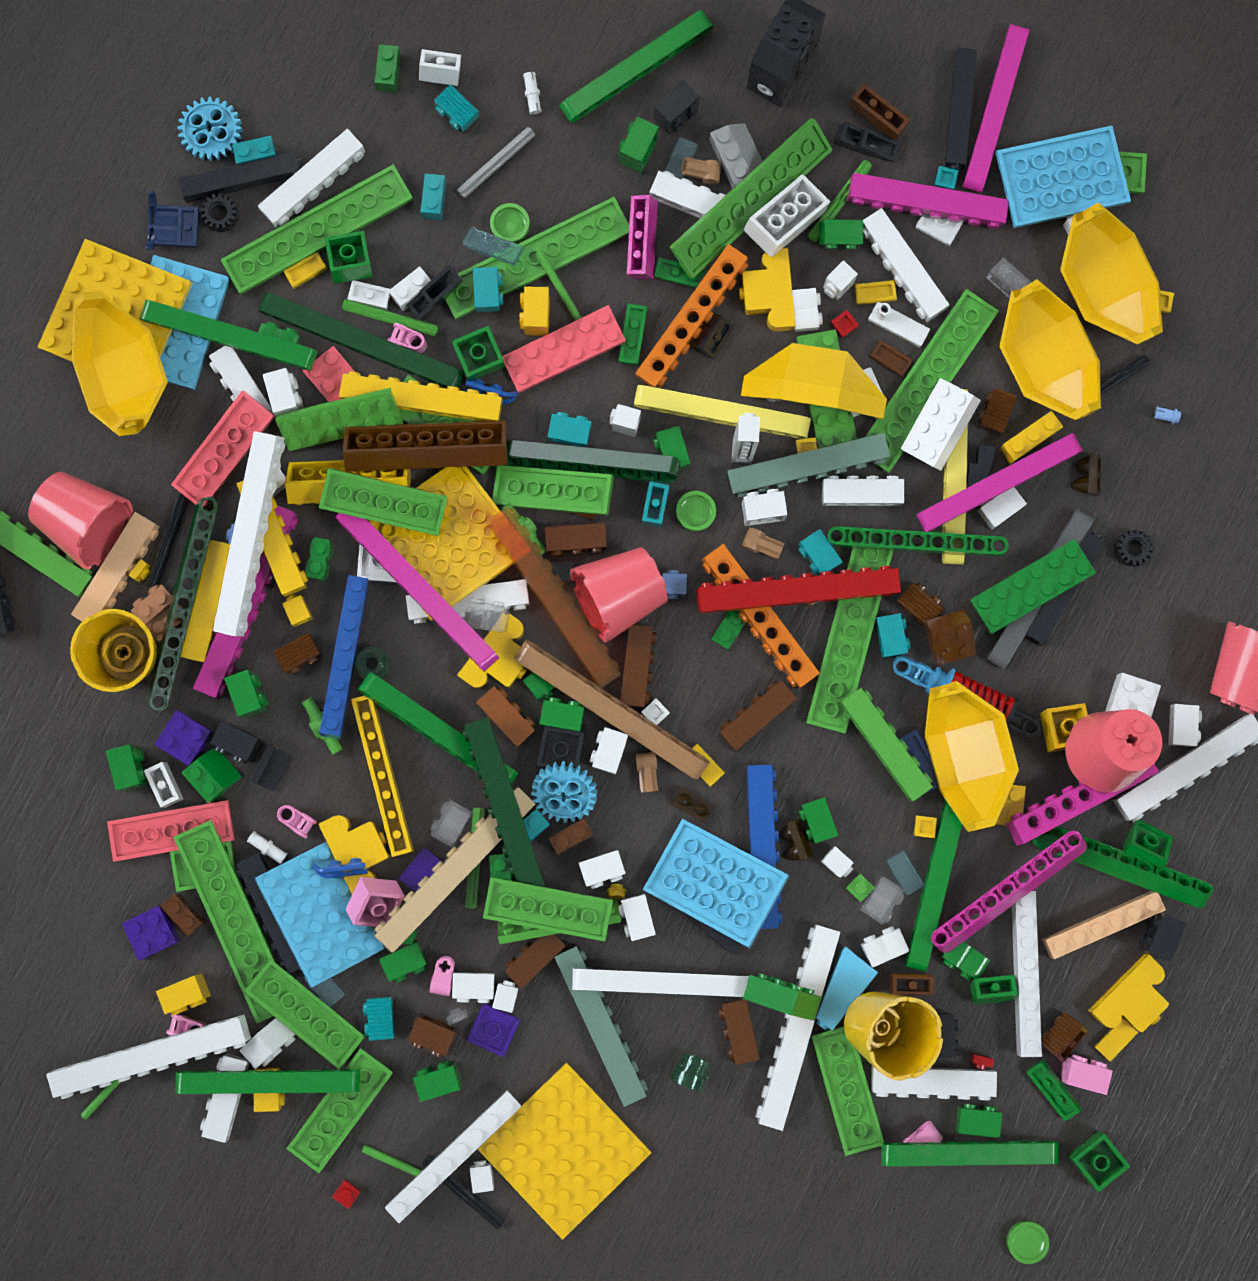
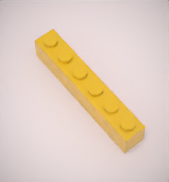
[236,480,308,597]
[180,540,231,663]

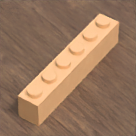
[71,512,159,622]
[1042,891,1166,959]

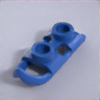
[465,378,518,404]
[313,858,368,879]

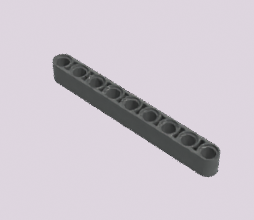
[986,508,1094,670]

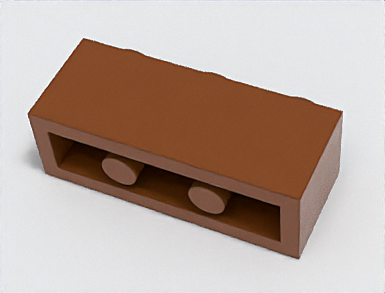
[476,686,536,747]

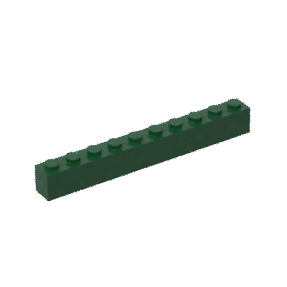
[462,717,546,887]

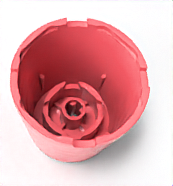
[28,472,133,569]
[570,547,668,643]
[1210,622,1258,715]
[1065,709,1162,793]

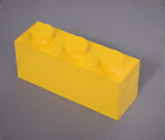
[999,411,1063,465]

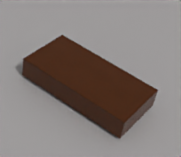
[869,339,914,378]

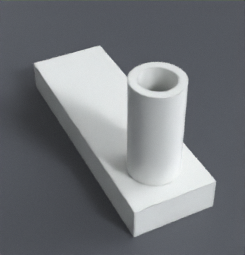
[868,302,930,348]

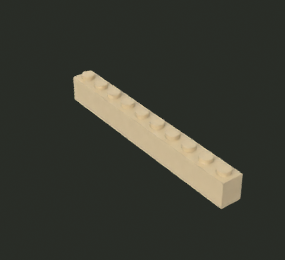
[373,787,535,953]

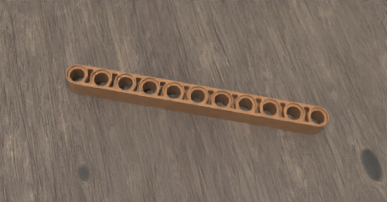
[514,640,710,780]

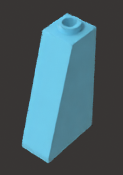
[816,946,878,1030]

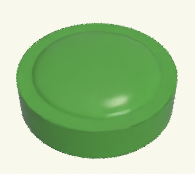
[490,203,530,244]
[676,491,716,532]
[1007,1220,1049,1264]

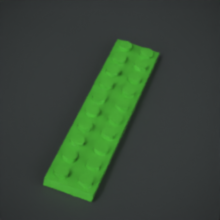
[670,118,832,278]
[220,164,413,295]
[446,197,629,320]
[866,289,999,474]
[806,533,896,734]
[174,820,276,1023]

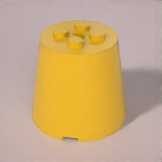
[70,609,158,692]
[844,992,943,1081]

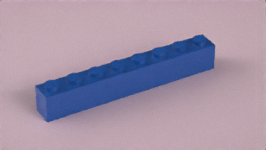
[319,575,369,740]
[747,765,782,929]

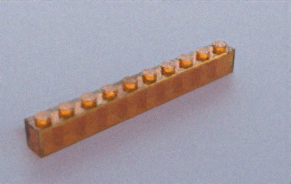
[486,506,621,688]

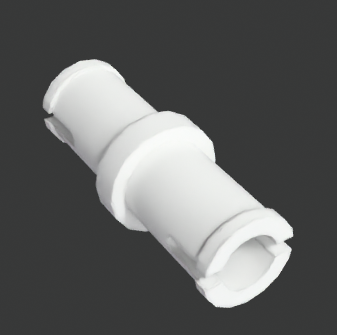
[523,72,542,114]
[247,831,287,864]

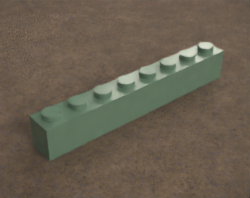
[728,433,890,498]
[555,946,648,1107]

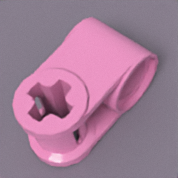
[387,323,427,354]
[277,805,317,839]
[429,955,455,996]
[166,1014,207,1035]
[903,1121,943,1143]

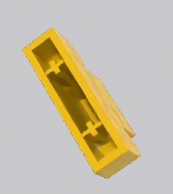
[739,248,796,332]
[457,611,527,689]
[319,815,390,894]
[1088,954,1169,1032]

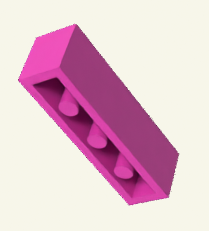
[627,195,658,280]

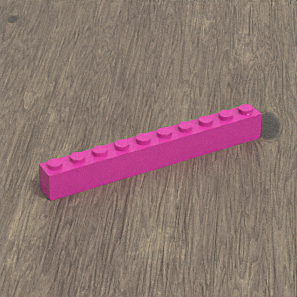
[193,506,298,699]

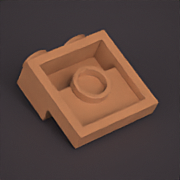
[131,585,184,642]

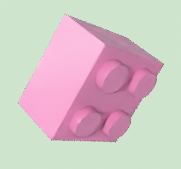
[345,877,405,927]
[1059,1054,1113,1095]

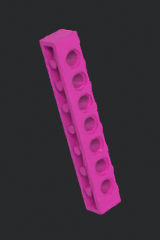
[1006,763,1159,845]

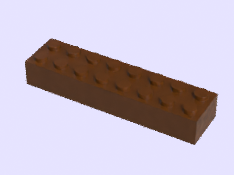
[343,421,507,471]

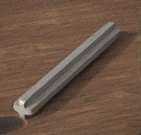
[457,127,535,198]

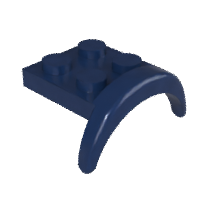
[145,191,199,250]

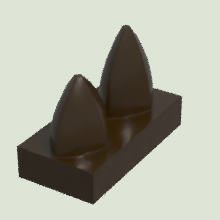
[1071,453,1102,496]
[671,786,716,824]
[779,818,814,861]

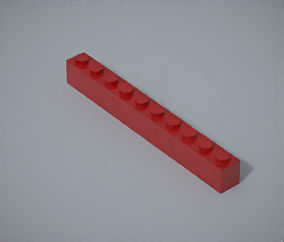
[696,566,901,614]

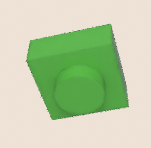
[846,873,875,902]

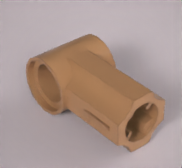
[681,157,722,185]
[741,527,785,560]
[635,752,658,793]

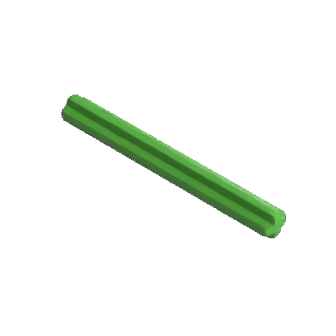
[808,160,872,242]
[342,299,438,336]
[465,807,485,908]

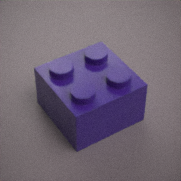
[154,710,215,766]
[122,905,181,961]

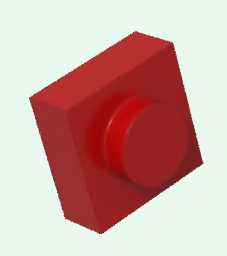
[831,310,859,339]
[969,1053,994,1070]
[332,1179,361,1209]

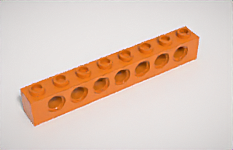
[635,244,748,388]
[701,544,819,689]

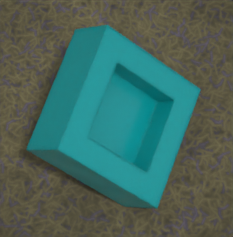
[934,166,959,190]

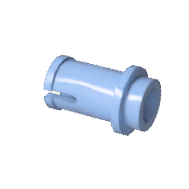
[1154,406,1181,425]

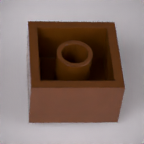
[925,610,977,666]
[408,1014,458,1057]

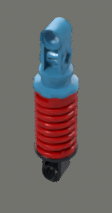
[893,655,1041,737]

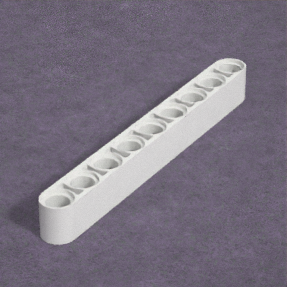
[572,969,749,997]

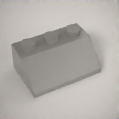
[709,123,763,189]

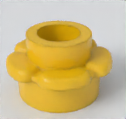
[607,884,627,899]

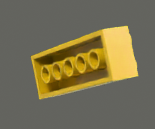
[285,460,411,505]

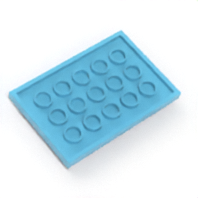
[996,126,1131,228]
[150,255,230,390]
[643,819,789,949]
[255,841,384,988]

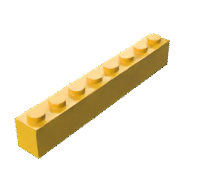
[339,372,503,422]
[351,696,414,857]

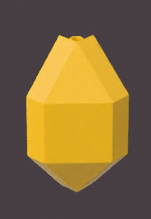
[1060,202,1163,344]
[1000,279,1101,420]
[72,291,168,436]
[741,343,887,420]
[925,681,1019,832]

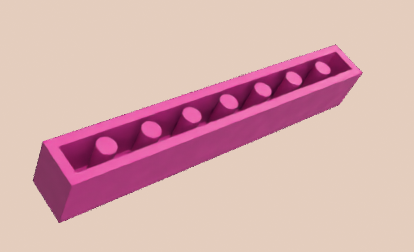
[847,173,1009,229]

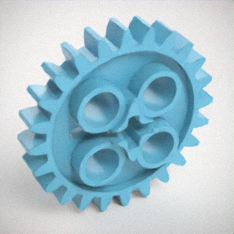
[177,96,243,162]
[531,761,598,823]

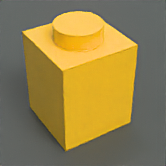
[282,594,313,627]

